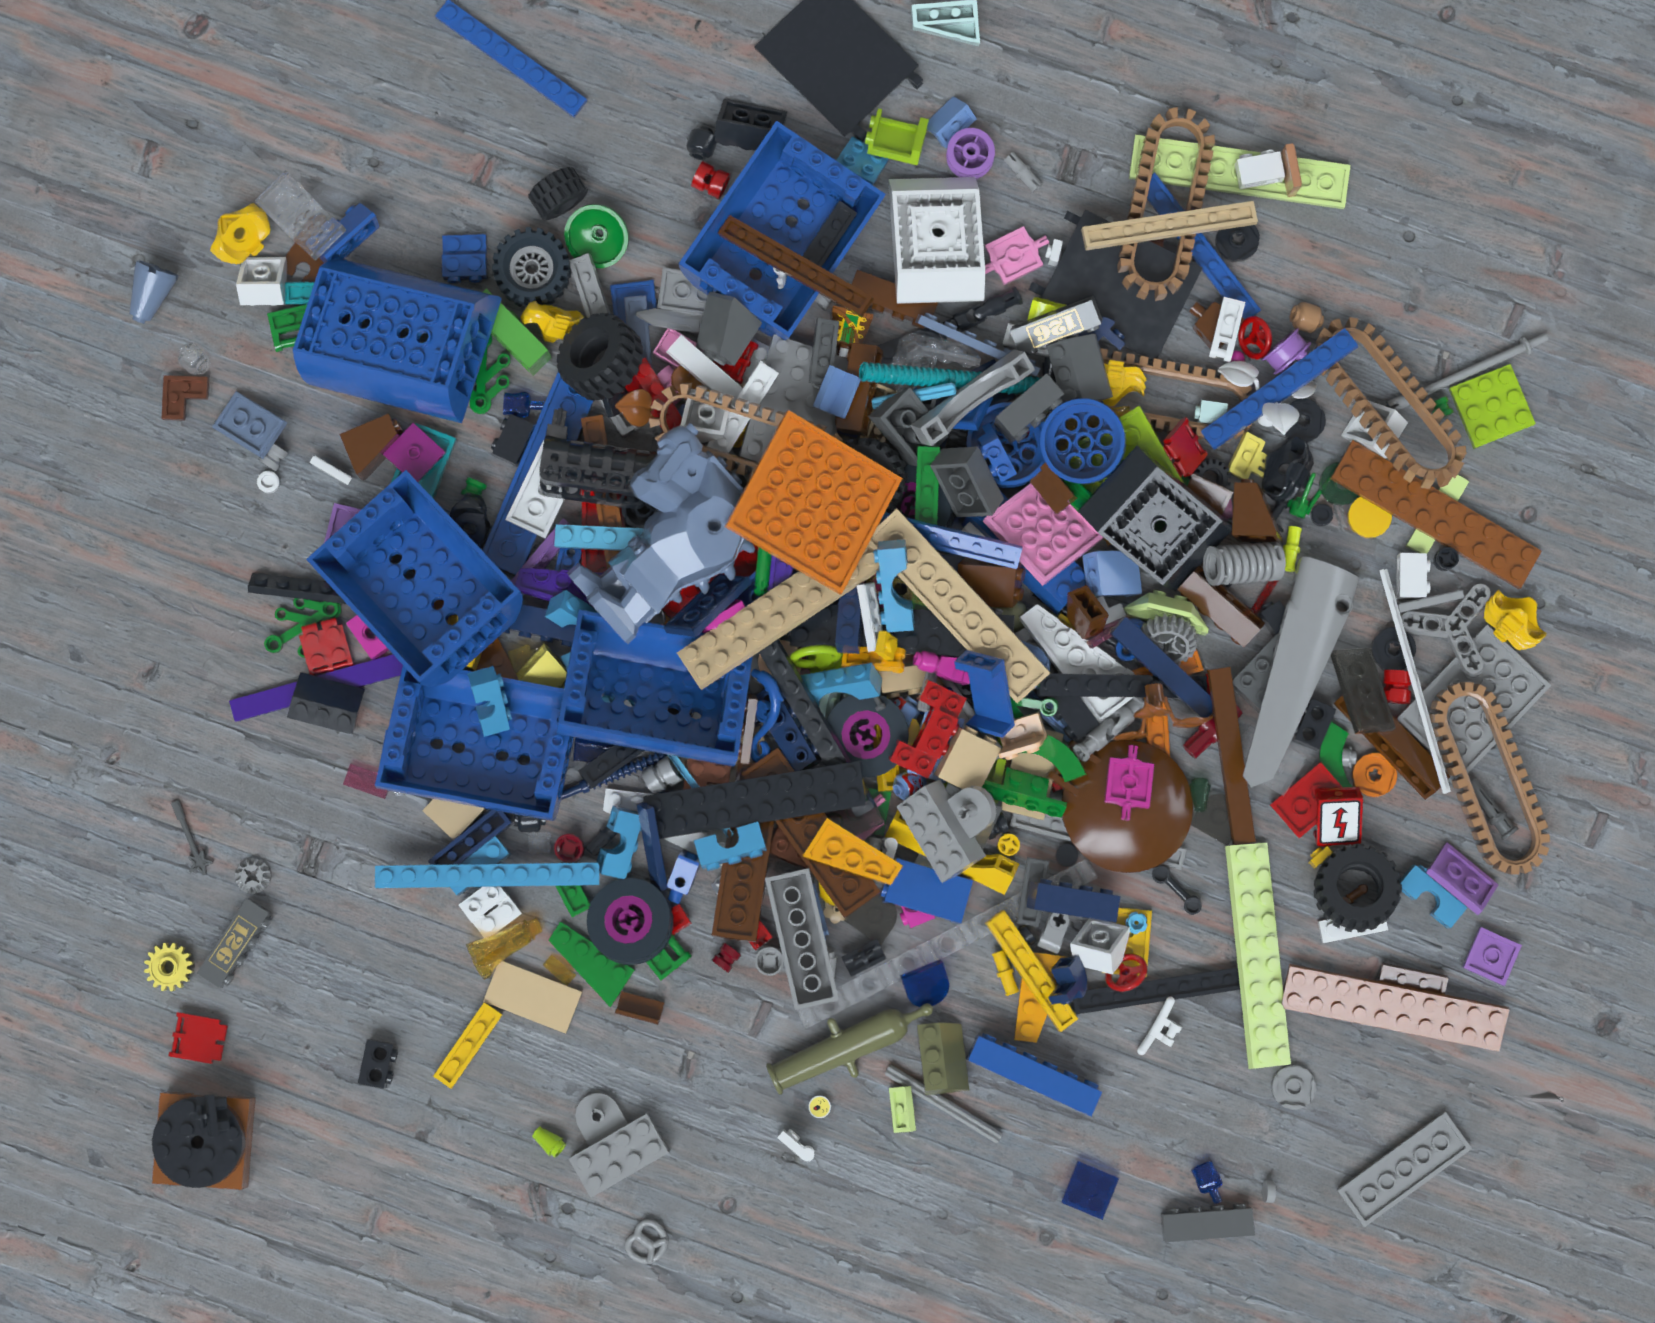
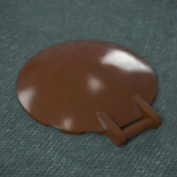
[1046,740,1193,873]

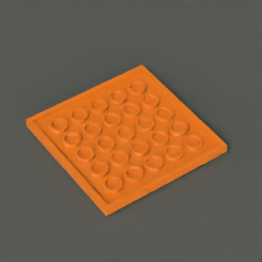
[724,410,902,595]

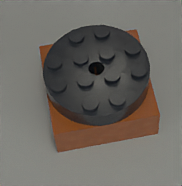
[152,1091,256,1190]

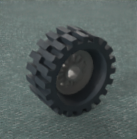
[492,227,571,307]

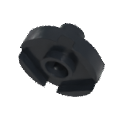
[1215,225,1260,263]
[1285,399,1326,443]
[1371,627,1416,670]

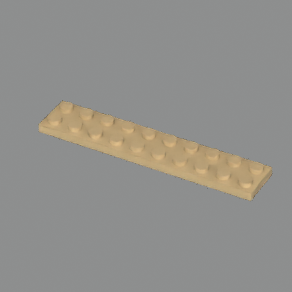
[868,509,1051,703]
[677,544,880,690]

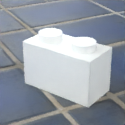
[1234,150,1285,190]
[1396,553,1430,600]

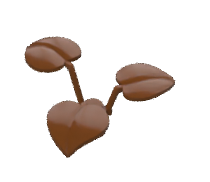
[615,365,702,434]
[1112,684,1213,741]

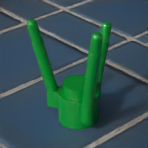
[1287,473,1331,519]

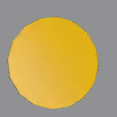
[1347,497,1392,538]

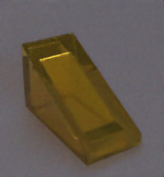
[543,955,576,986]

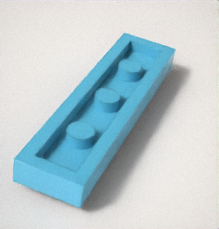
[554,524,643,551]

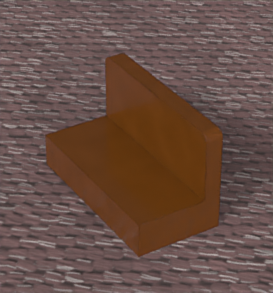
[1030,463,1077,514]
[615,991,665,1025]

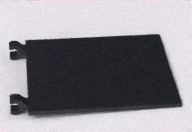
[754,0,923,142]
[1029,210,1203,361]

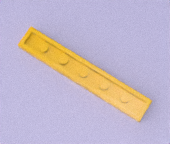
[985,910,1078,1032]

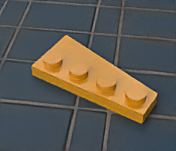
[803,818,903,885]
[1014,952,1066,1043]

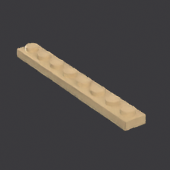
[1081,201,1258,250]

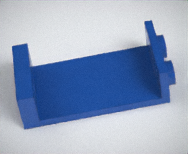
[954,650,1015,738]
[880,858,973,924]

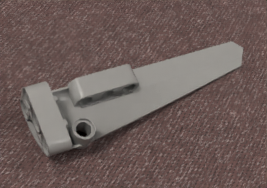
[1243,557,1359,787]

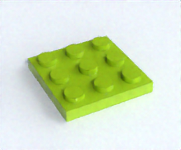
[1449,364,1536,449]

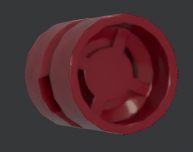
[554,834,585,863]

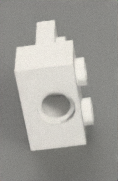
[459,886,522,941]

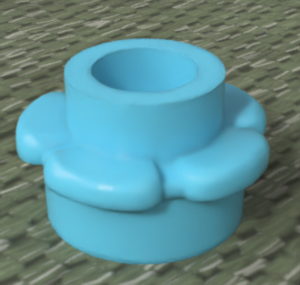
[1125,912,1147,934]

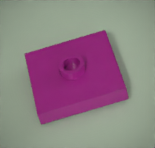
[383,423,446,482]

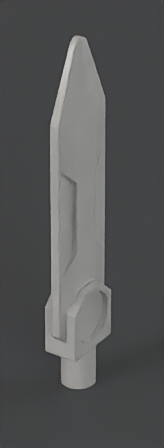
[636,308,702,334]

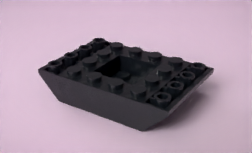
[1078,445,1232,591]

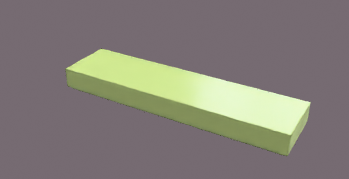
[1406,475,1469,554]

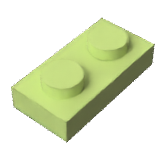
[889,1086,916,1133]

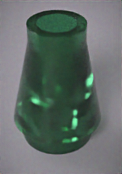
[1189,778,1211,812]

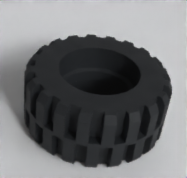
[557,313,643,401]
[845,438,908,514]
[1313,844,1402,933]

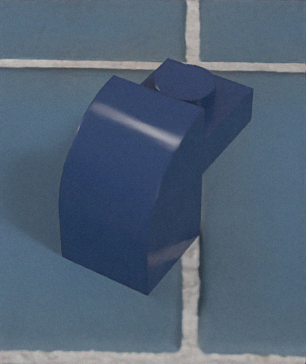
[1078,316,1126,350]
[1048,955,1087,1005]

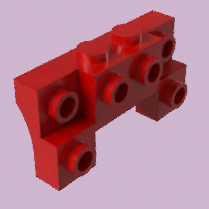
[888,679,967,779]

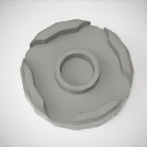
[1271,1065,1316,1110]

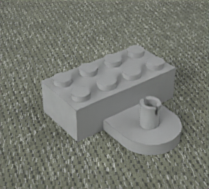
[896,780,996,883]
[569,1093,670,1198]

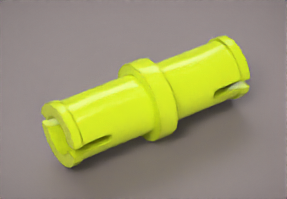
[1283,526,1302,572]

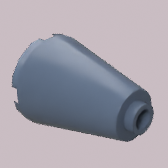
[129,260,178,324]

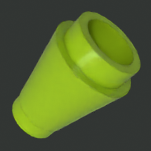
[532,1126,566,1158]

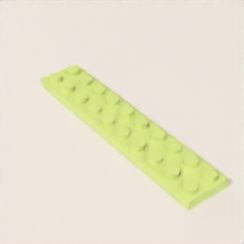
[1129,135,1351,209]
[1225,843,1291,1069]

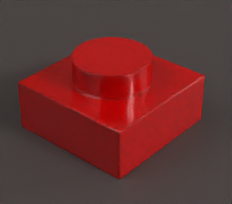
[671,904,692,935]

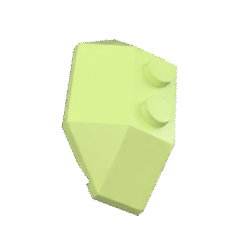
[1123,590,1209,635]

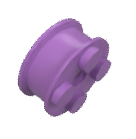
[946,128,995,179]
[1261,327,1312,375]

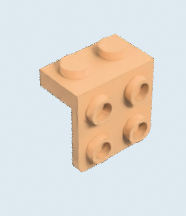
[998,712,1047,760]

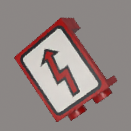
[1313,787,1363,847]

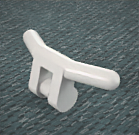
[1137,996,1182,1055]

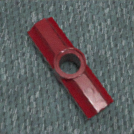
[1182,705,1243,759]

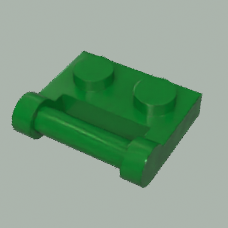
[267,304,307,353]
[646,935,692,981]

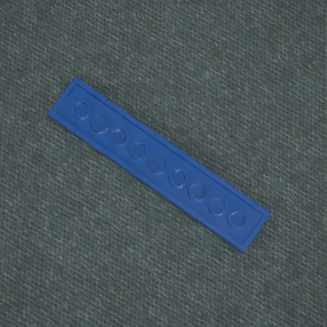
[483,373,594,575]

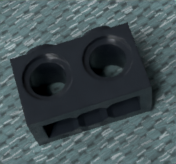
[1292,699,1337,751]
[358,1039,398,1089]

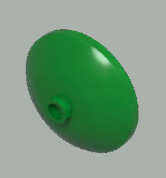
[564,204,629,269]

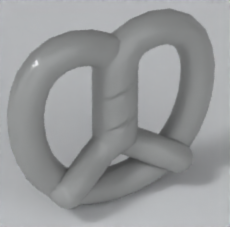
[624,1219,668,1264]

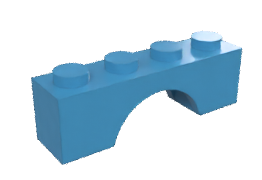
[874,539,914,632]
[800,663,882,706]

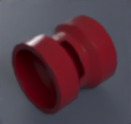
[711,942,741,973]

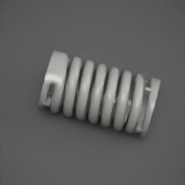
[1203,542,1286,586]

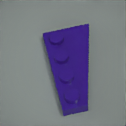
[515,568,604,608]

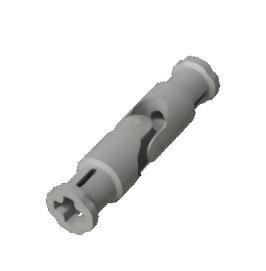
[1073,697,1145,762]

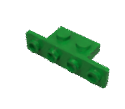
[982,767,1067,818]

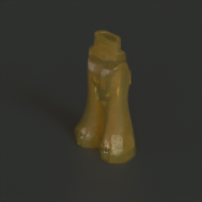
[466,918,543,980]

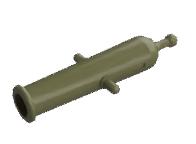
[766,1003,933,1095]

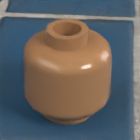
[1290,302,1324,333]

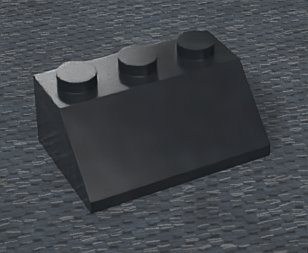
[715,98,788,151]
[287,672,365,735]

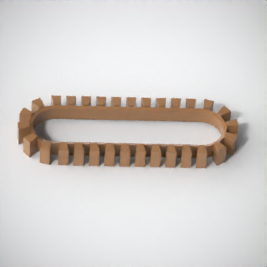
[1117,107,1215,301]
[1314,317,1467,489]
[649,383,842,478]

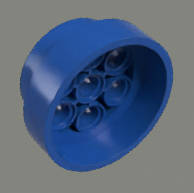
[1040,399,1126,484]
[966,402,1046,488]

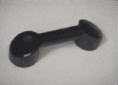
[1152,865,1202,915]

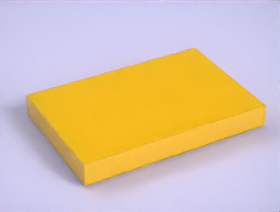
[1102,908,1152,977]

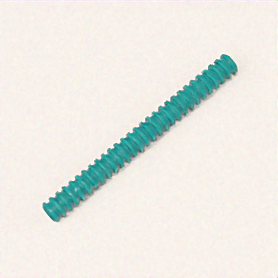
[859,362,1042,395]

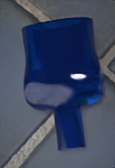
[503,392,544,418]
[1191,1160,1223,1204]

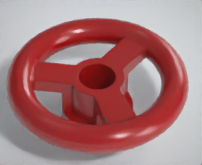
[1238,316,1272,359]
[1105,953,1147,992]

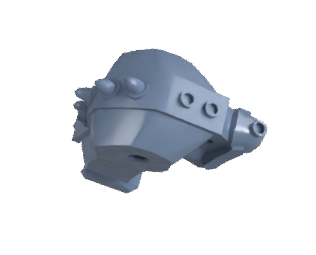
[567,423,755,644]

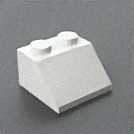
[236,257,287,306]
[680,389,732,443]
[1341,400,1408,459]
[1070,918,1130,974]

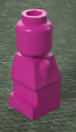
[913,651,970,685]

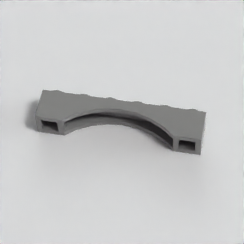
[910,350,1035,446]

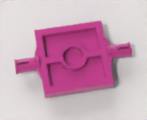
[1104,745,1154,821]

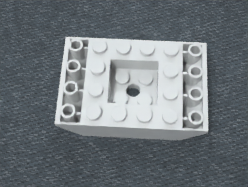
[888,177,985,304]

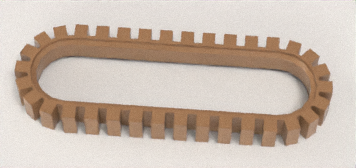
[1089,348,1252,442]
[1429,682,1550,875]

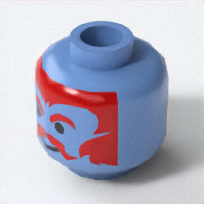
[893,696,920,728]
[893,771,927,801]

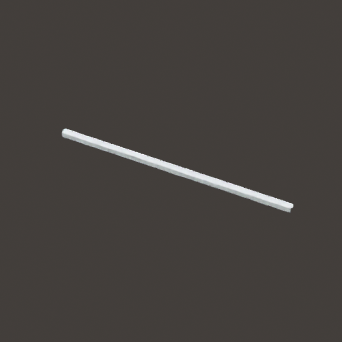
[1379,569,1451,794]

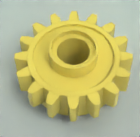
[144,943,194,991]

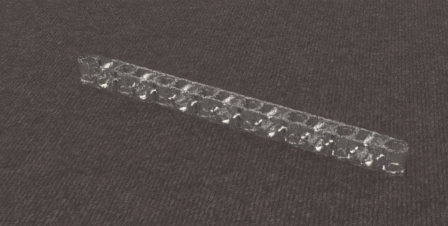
[796,858,1099,1029]

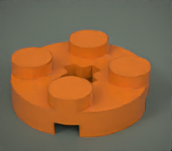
[1352,753,1397,797]

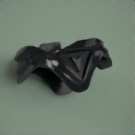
[1262,436,1314,501]
[449,493,490,549]

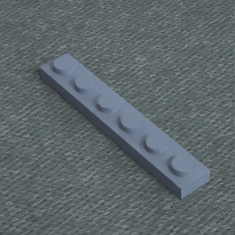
[915,313,1040,376]

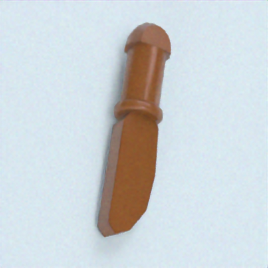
[1343,884,1368,904]

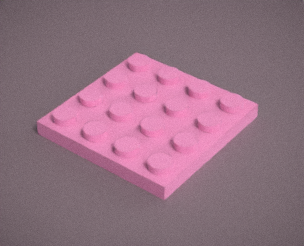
[983,483,1104,586]

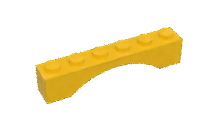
[885,810,1019,895]

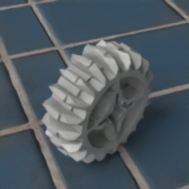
[1140,613,1198,665]

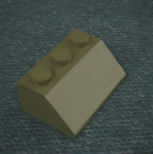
[917,1022,969,1096]

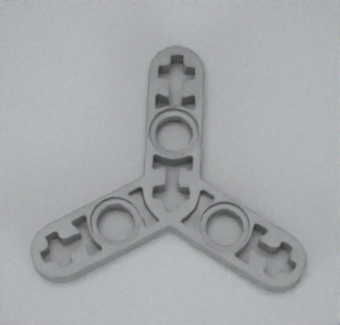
[1401,584,1491,677]

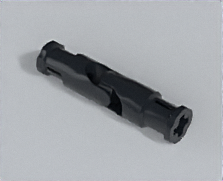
[938,286,1023,340]

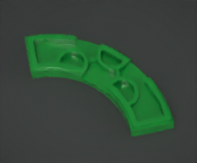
[1319,722,1353,787]
[1018,735,1087,782]

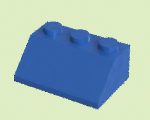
[312,203,380,263]

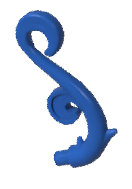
[750,669,784,763]

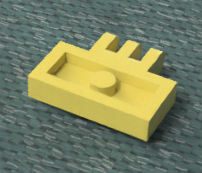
[1228,432,1267,479]

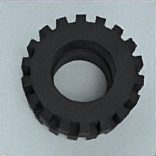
[528,167,588,220]

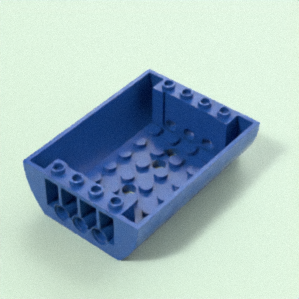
[679,121,886,340]
[293,258,502,423]
[306,470,523,686]
[556,609,753,767]
[375,666,574,821]

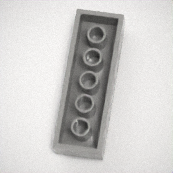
[765,868,839,1010]

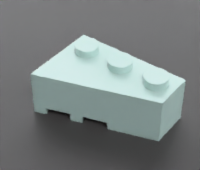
[911,0,980,46]

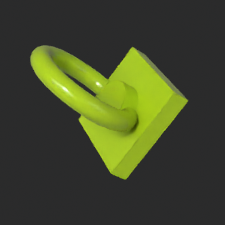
[790,645,843,674]

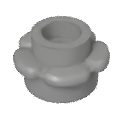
[1342,746,1357,768]

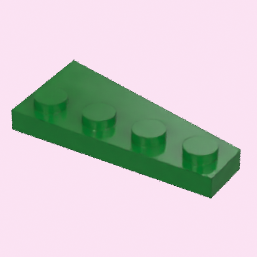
[548,922,635,1008]

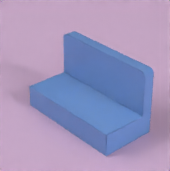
[927,97,977,148]
[813,365,861,419]

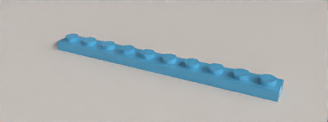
[375,863,600,888]

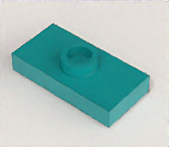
[285,282,315,305]

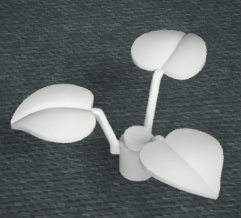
[1218,361,1317,435]

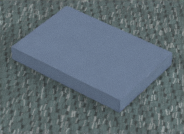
[212,391,287,459]

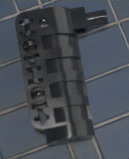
[539,408,658,509]

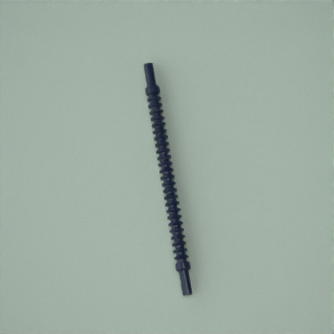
[561,716,761,800]

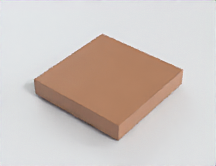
[1281,143,1302,197]

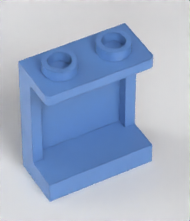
[1082,551,1142,598]

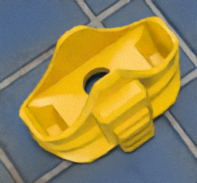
[210,203,270,264]
[520,301,584,343]
[1103,360,1147,406]
[1484,590,1547,650]

